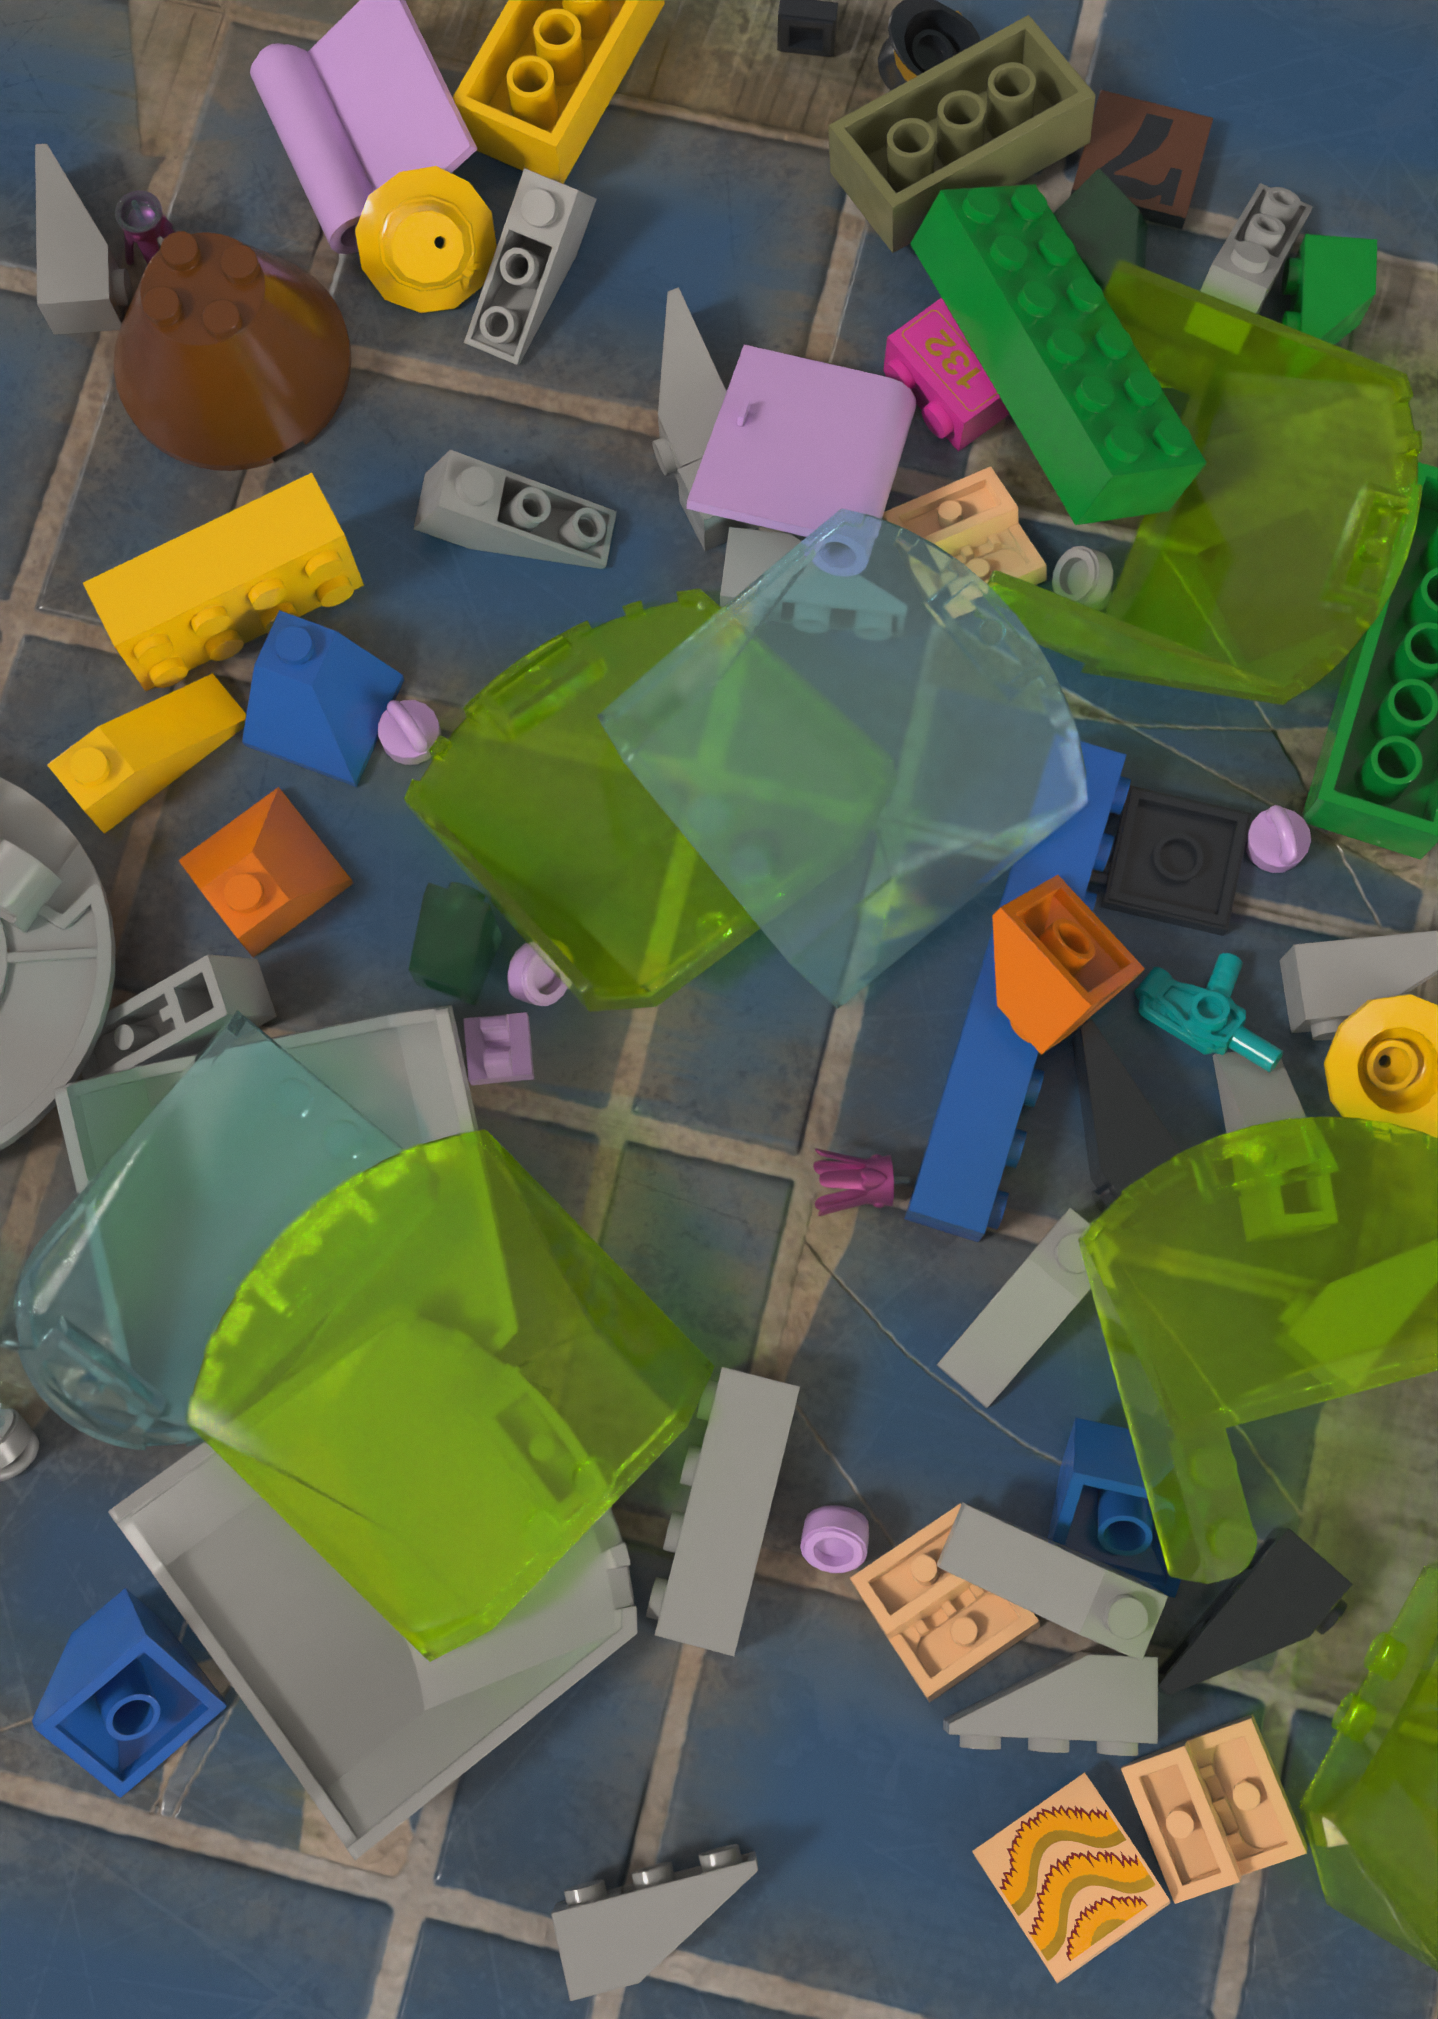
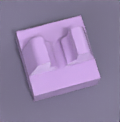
[464,1012,534,1086]

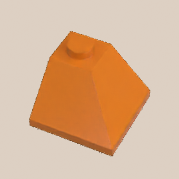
[178,787,353,958]
[992,875,1145,1055]

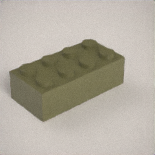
[828,15,1095,253]

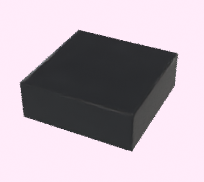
[777,0,838,57]

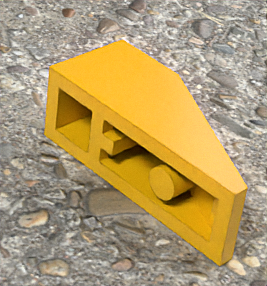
[47,673,246,834]

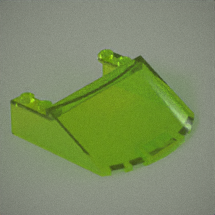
[972,260,1422,705]
[1078,1116,1438,1584]

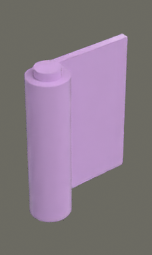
[250,0,477,254]
[687,345,916,579]

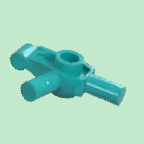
[1134,953,1284,1073]

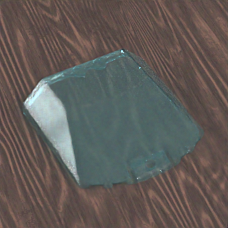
[597,508,1088,1009]

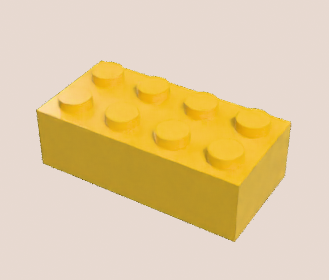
[452,0,665,184]
[83,473,364,692]

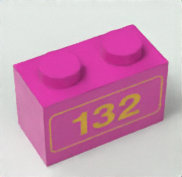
[884,297,1010,452]

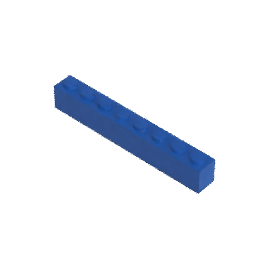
[904,733,1131,1242]

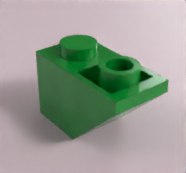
[1279,234,1378,373]

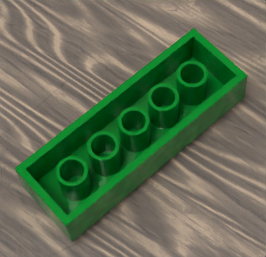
[910,184,1207,526]
[1301,462,1438,860]

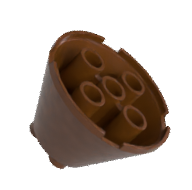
[114,231,352,471]

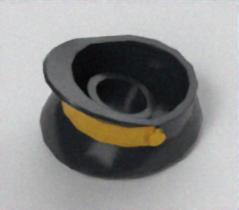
[878,0,981,90]

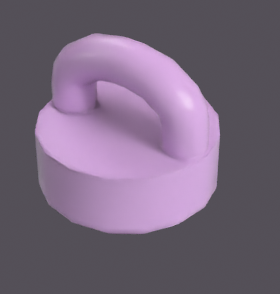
[378,700,441,765]
[1245,805,1311,873]
[507,940,571,1006]
[800,1505,869,1573]

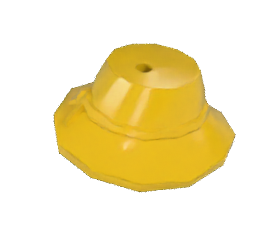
[355,166,497,313]
[1324,994,1438,1149]

